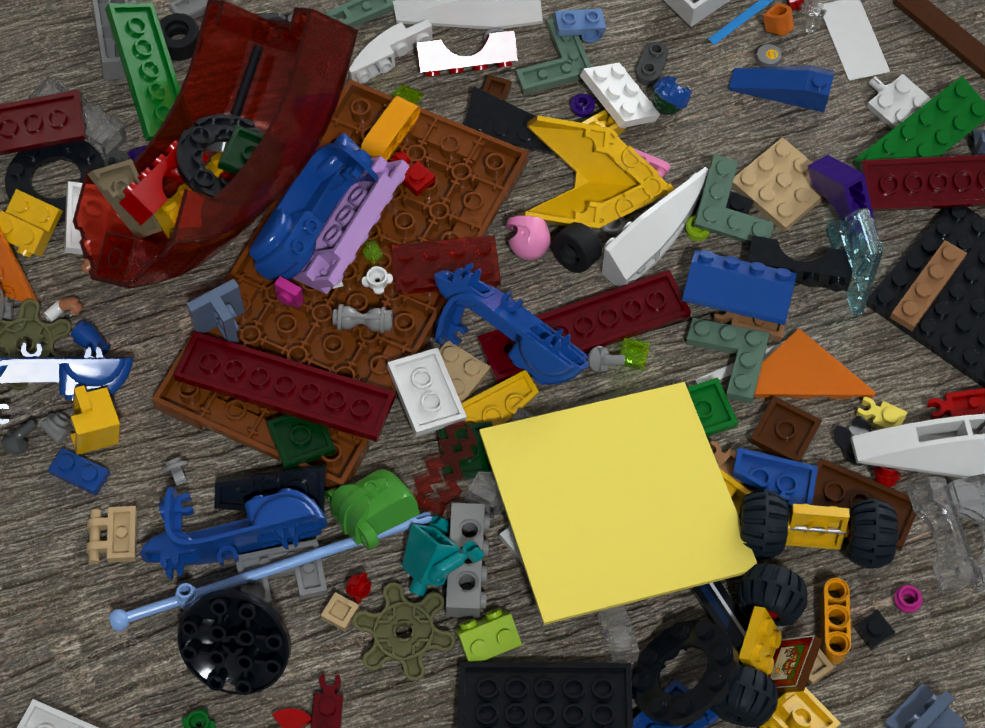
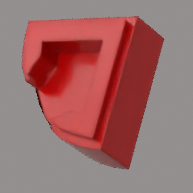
[272,708,312,728]

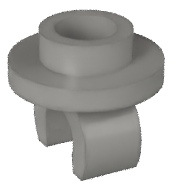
[162,457,189,486]

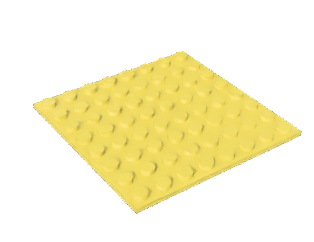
[479,382,758,625]

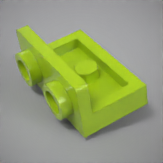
[454,608,522,662]

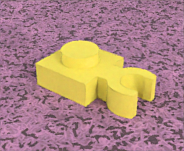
[856,397,908,430]

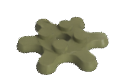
[0,299,72,390]
[353,582,455,681]

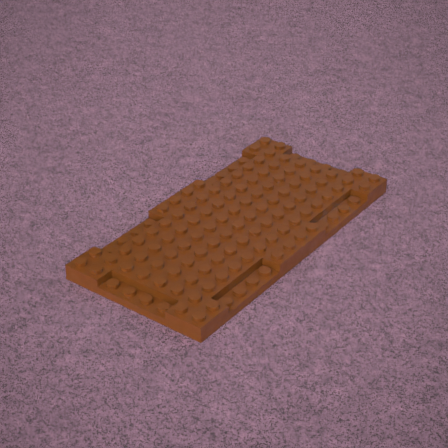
[152,79,529,488]

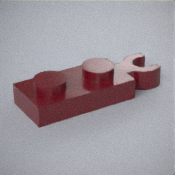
[311,674,344,728]

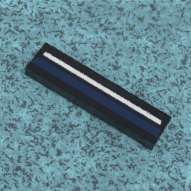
[690,581,749,650]

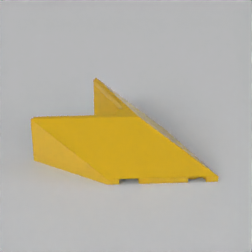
[517,115,676,229]

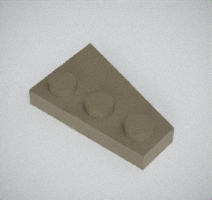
[87,159,162,240]

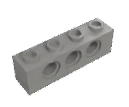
[446,503,490,618]

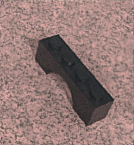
[747,236,855,291]

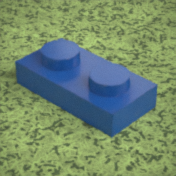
[48,448,110,496]

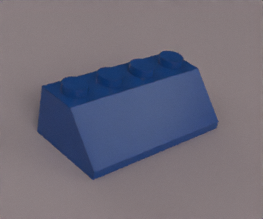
[682,250,797,325]

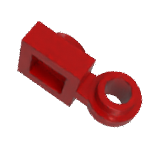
[389,151,436,197]

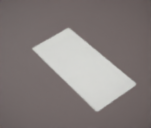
[819,0,890,80]

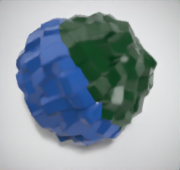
[652,75,692,115]

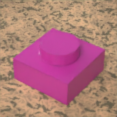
[274,276,304,309]

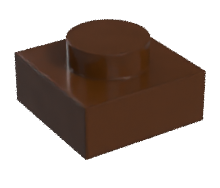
[483,75,512,101]

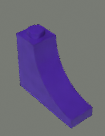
[807,155,878,249]

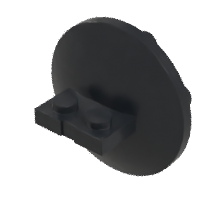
[177,590,291,695]

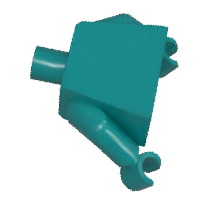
[402,515,484,596]

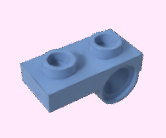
[553,9,606,43]

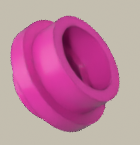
[894,585,923,613]

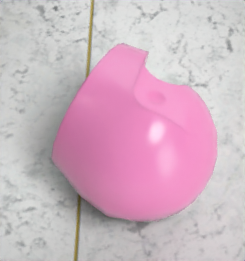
[506,216,551,260]

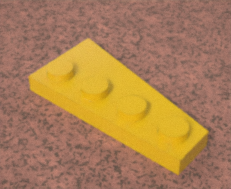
[452,370,539,426]

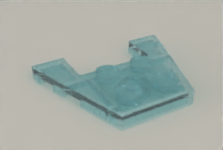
[826,208,883,315]

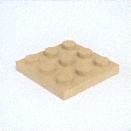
[732,137,825,233]

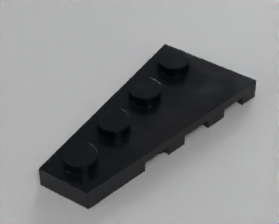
[464,86,558,156]
[214,464,327,514]

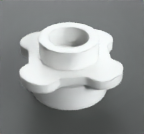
[362,266,393,295]

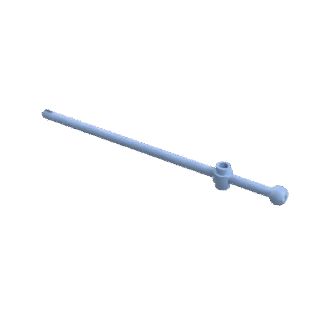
[109,512,432,631]

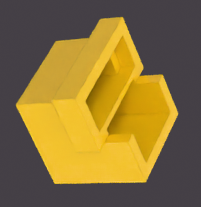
[70,386,120,455]

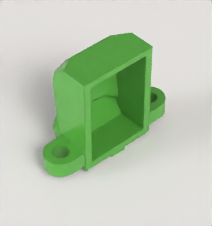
[326,469,420,550]

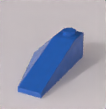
[729,65,835,112]

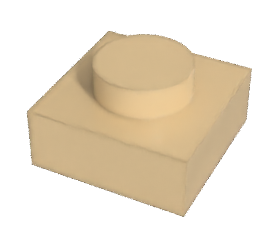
[321,592,360,632]
[808,649,834,686]

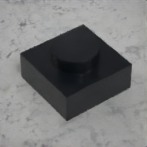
[854,610,895,651]

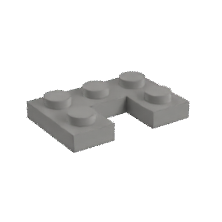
[236,539,328,606]

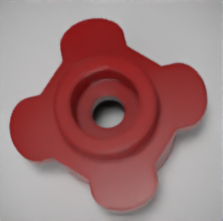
[346,572,372,604]

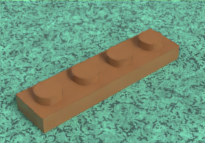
[890,240,967,331]

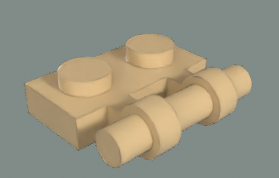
[86,506,137,564]

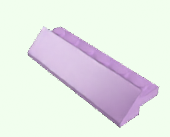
[293,156,409,294]

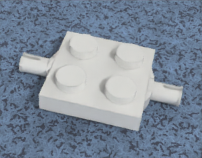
[867,74,931,130]

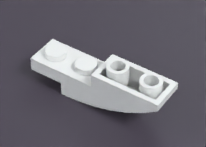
[349,19,433,84]

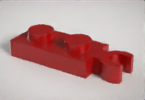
[926,388,985,420]

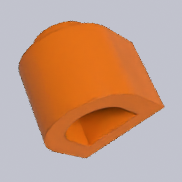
[763,3,795,36]

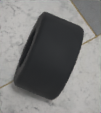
[159,13,201,61]
[552,222,602,273]

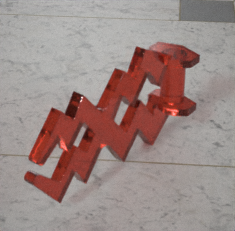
[415,421,478,516]

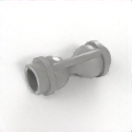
[333,304,393,334]

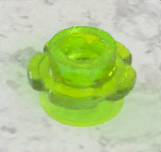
[362,240,384,264]

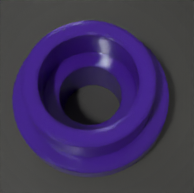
[570,94,595,118]

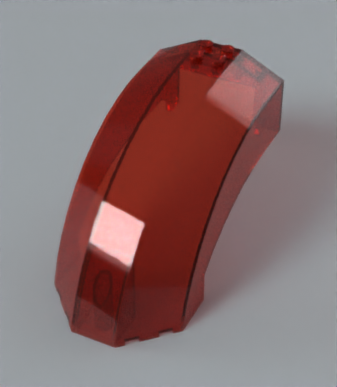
[73,0,358,289]

